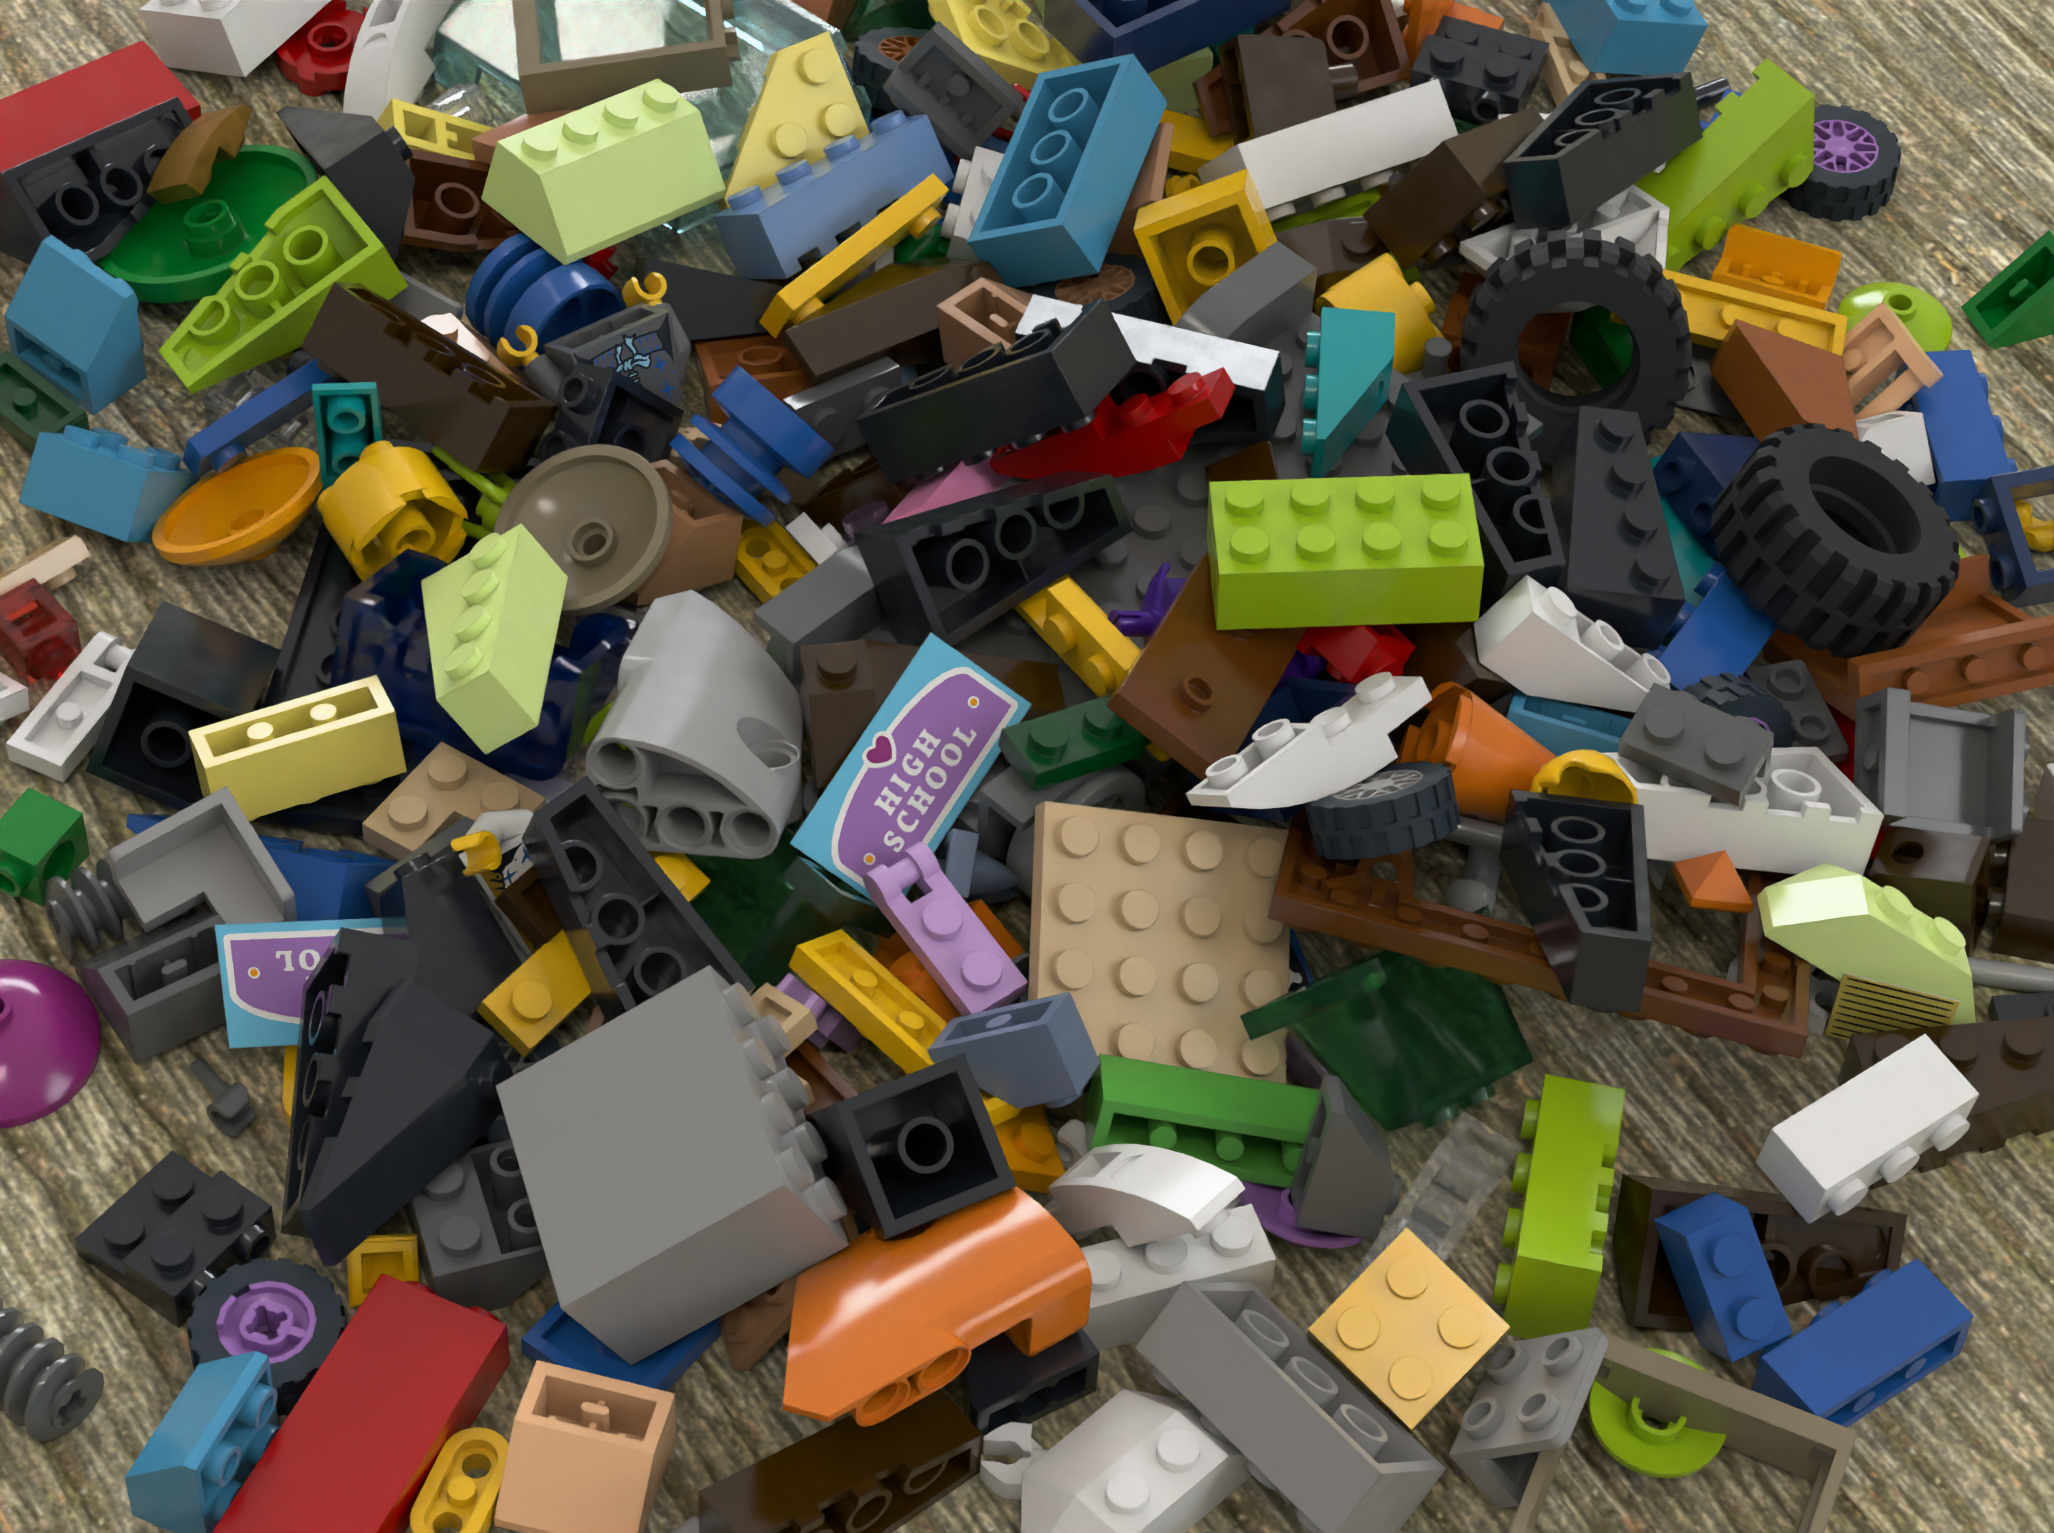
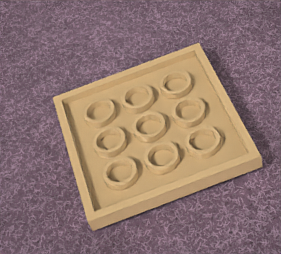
[1028,801,1290,1084]

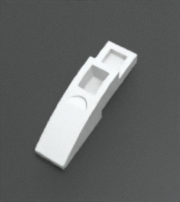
[343,0,456,122]
[1186,672,1432,809]
[1043,1144,1245,1247]

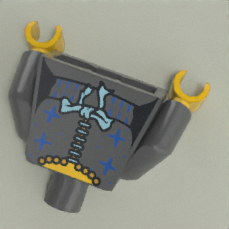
[497,272,691,412]

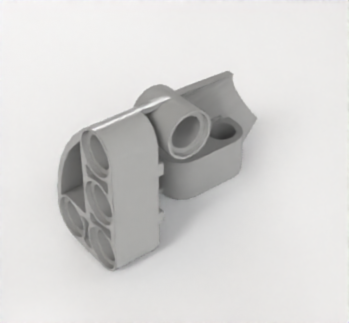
[586,590,803,859]

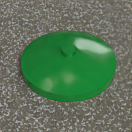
[98,145,319,303]

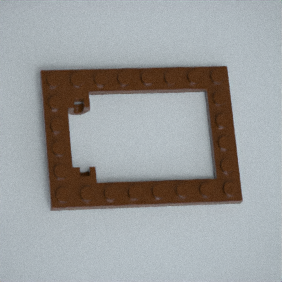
[1267,737,1810,1059]

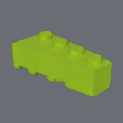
[1633,58,1815,272]
[1491,1074,1626,1339]

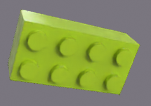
[1207,473,1484,630]

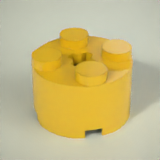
[1314,253,1445,375]
[317,440,468,591]

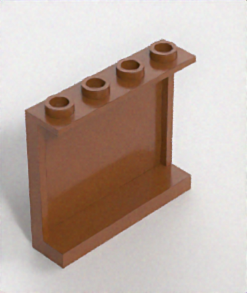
[1763,554,2054,722]

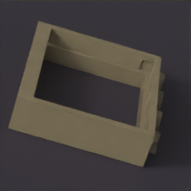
[511,0,741,115]
[1509,1326,1858,1533]

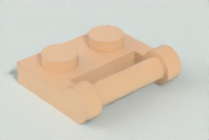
[1843,302,1944,421]

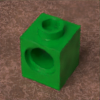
[0,788,90,907]

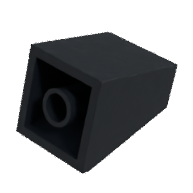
[85,601,282,811]
[805,1053,1017,1239]

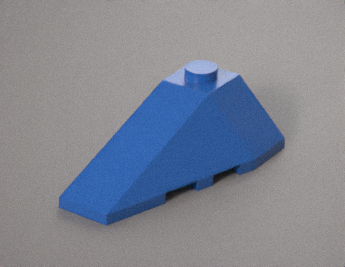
[126,814,399,921]

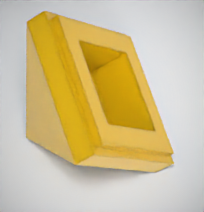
[347,1233,420,1307]

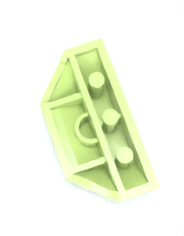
[1757,863,1976,1025]

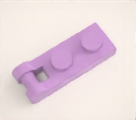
[863,841,1028,1016]

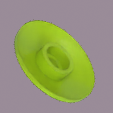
[1837,282,1953,352]
[1588,1348,1727,1478]

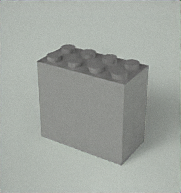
[496,965,849,1365]

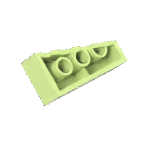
[421,523,568,755]

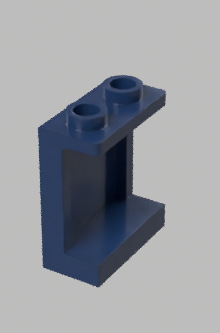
[1653,431,1760,557]

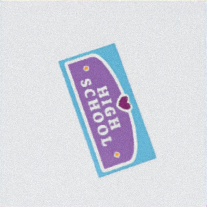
[790,632,1032,903]
[215,918,384,1049]

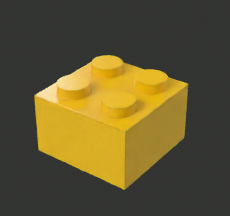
[1133,168,1277,327]
[1307,1227,1510,1434]

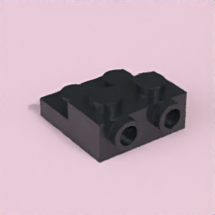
[1410,15,1550,124]
[538,363,684,463]
[75,1150,276,1328]

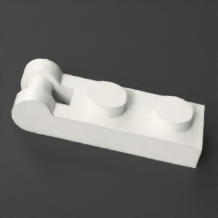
[6,631,136,783]

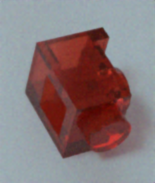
[0,578,82,685]

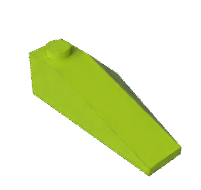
[159,175,408,394]

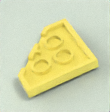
[927,0,1079,91]
[716,31,870,212]

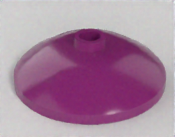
[0,959,102,1129]

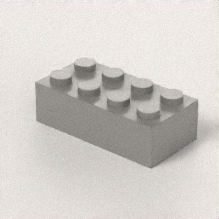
[1135,1281,1446,1533]

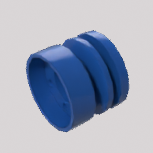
[465,232,626,373]
[669,365,836,528]

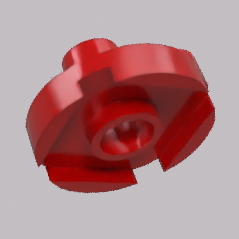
[275,0,369,97]

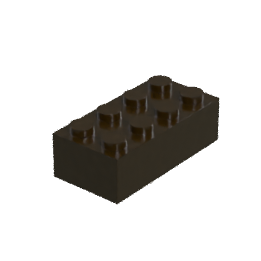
[1362,106,1544,270]

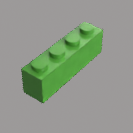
[1084,1054,1367,1188]

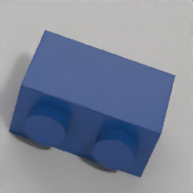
[1653,1192,1793,1363]

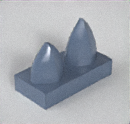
[919,828,1019,904]

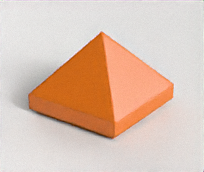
[1671,850,1754,913]

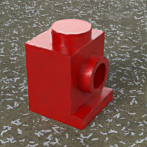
[1295,624,1416,684]

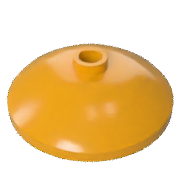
[152,447,324,567]

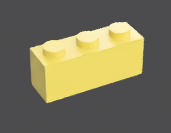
[188,675,407,822]

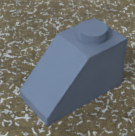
[927,992,1100,1109]

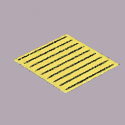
[1824,973,1960,1041]

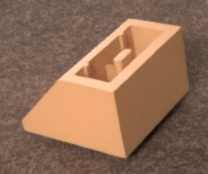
[494,1360,676,1533]

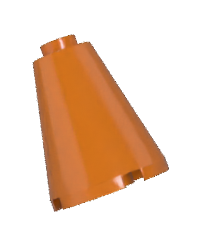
[1396,681,1558,823]

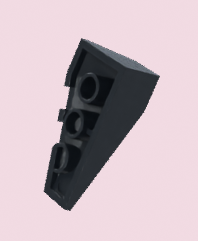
[0,96,193,265]

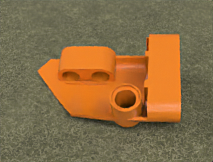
[783,1186,1092,1427]

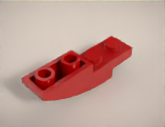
[989,367,1236,480]

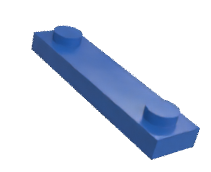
[182,358,349,479]

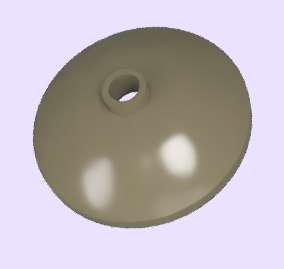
[494,444,673,617]

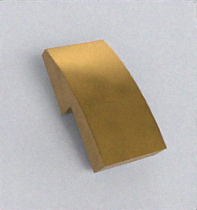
[147,104,252,204]

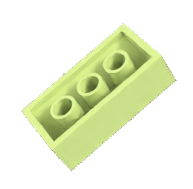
[481,79,726,266]

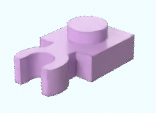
[776,972,863,1053]

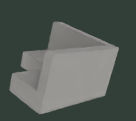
[108,786,297,933]

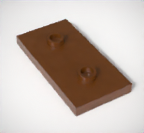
[1106,550,1308,781]

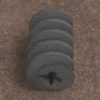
[45,857,195,961]
[0,1297,105,1442]

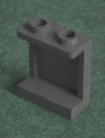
[1853,687,2030,846]

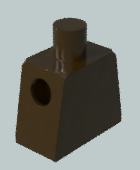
[1217,34,1358,146]
[1863,827,1991,957]

